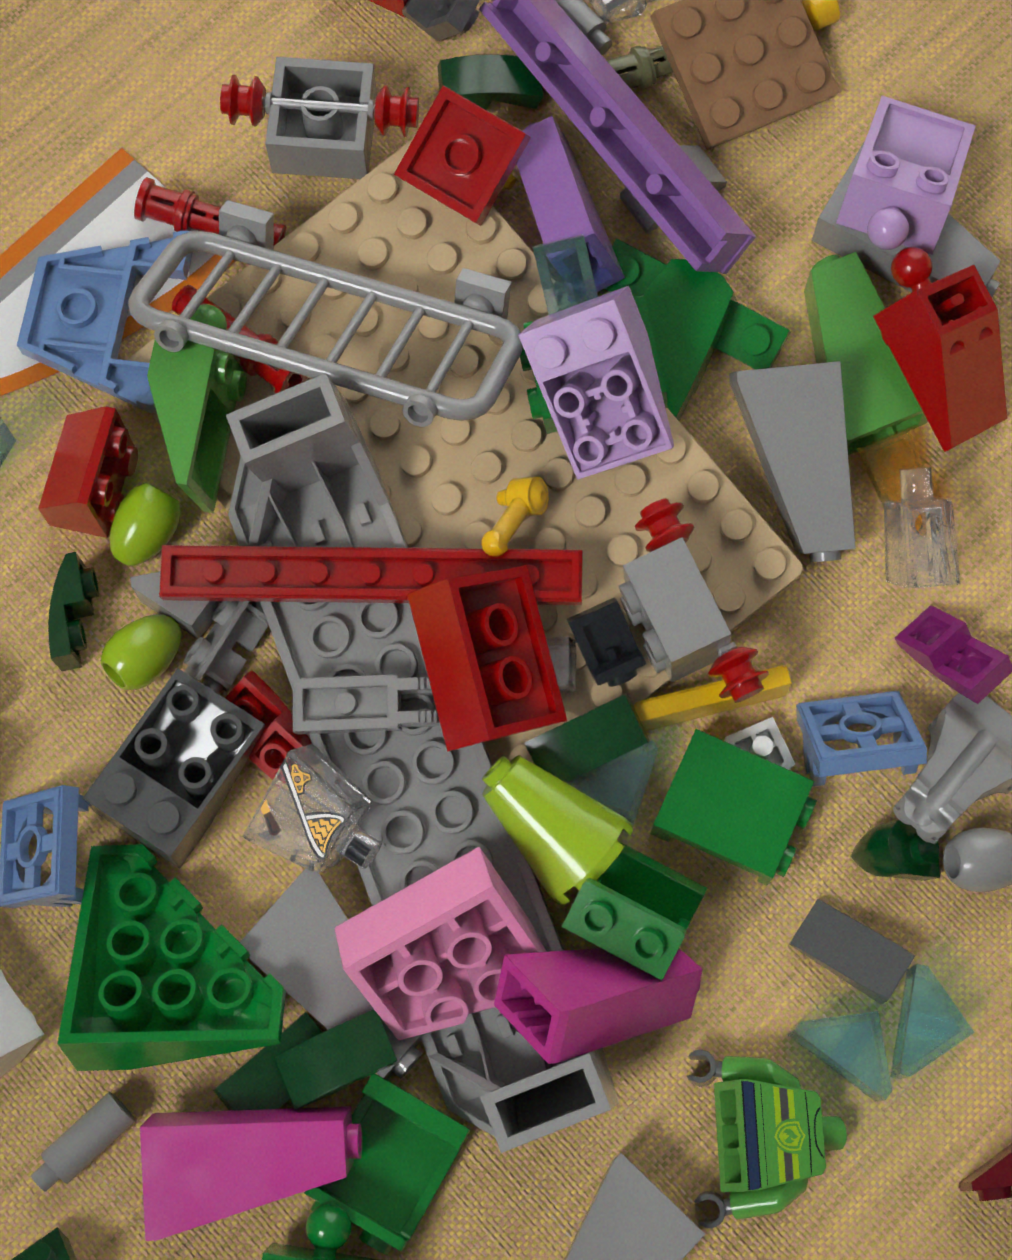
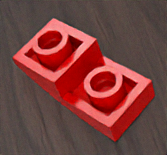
[225,670,317,790]

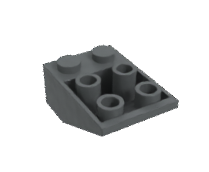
[83,668,266,869]

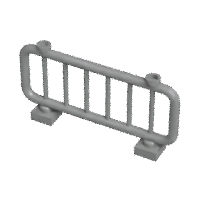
[128,200,523,427]

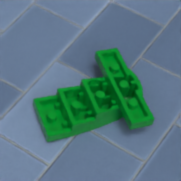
[604,238,791,421]

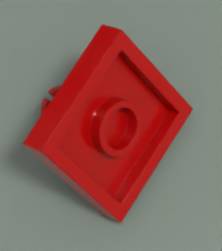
[394,85,531,226]

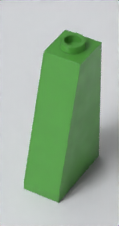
[804,252,927,455]

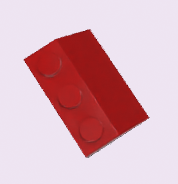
[407,565,568,752]

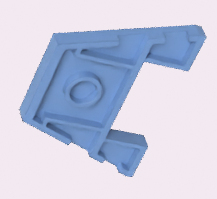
[17,231,193,414]

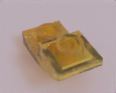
[857,429,952,543]

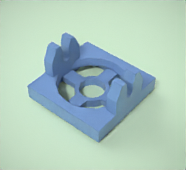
[796,691,927,787]
[0,785,89,908]

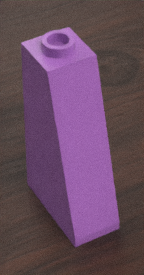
[517,116,625,300]

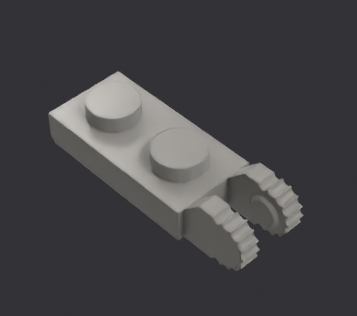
[293,674,441,734]

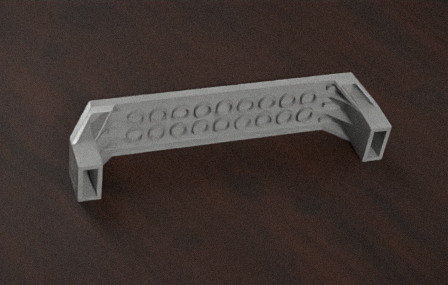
[226,373,619,1153]

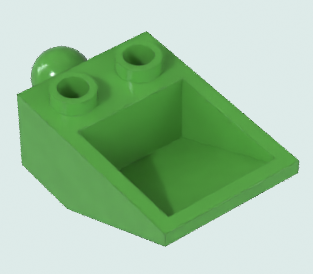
[147,304,247,513]

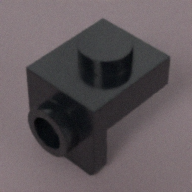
[566,597,646,687]

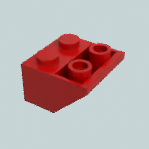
[38,406,138,538]

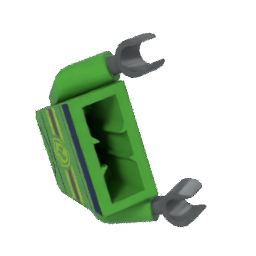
[687,1050,847,1228]

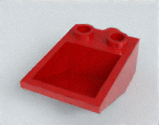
[873,247,1007,452]

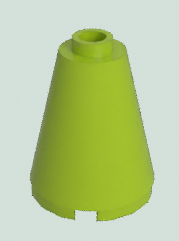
[482,755,633,904]

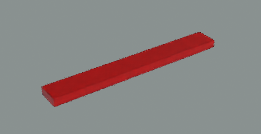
[159,545,583,605]

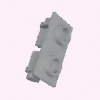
[184,601,269,695]

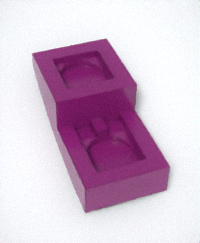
[895,605,1012,704]

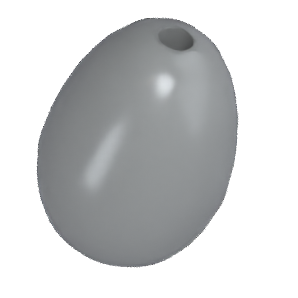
[943,828,1012,892]

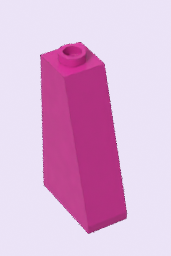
[494,948,703,1064]
[140,1106,362,1241]

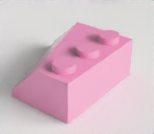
[334,847,547,1041]

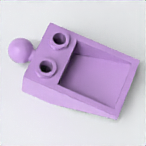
[836,96,976,255]

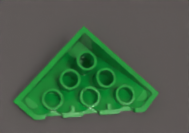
[57,844,286,1071]

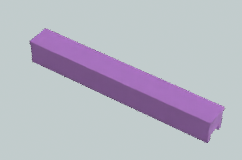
[479,0,756,274]

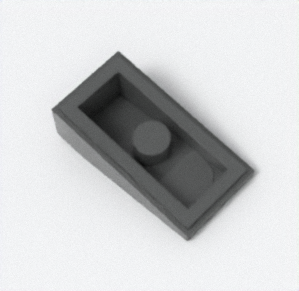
[789,899,915,1004]

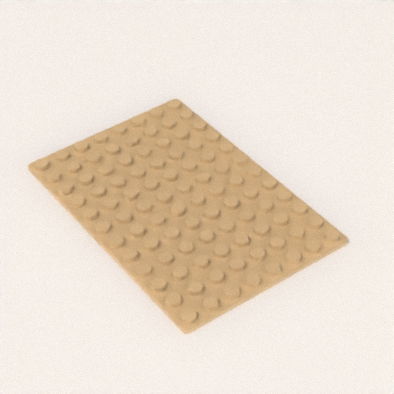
[127,139,803,764]

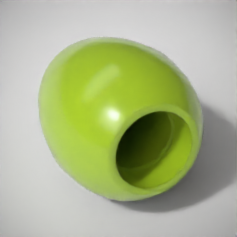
[110,483,181,566]
[101,614,182,690]

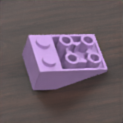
[518,286,674,480]

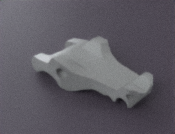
[892,693,1012,844]

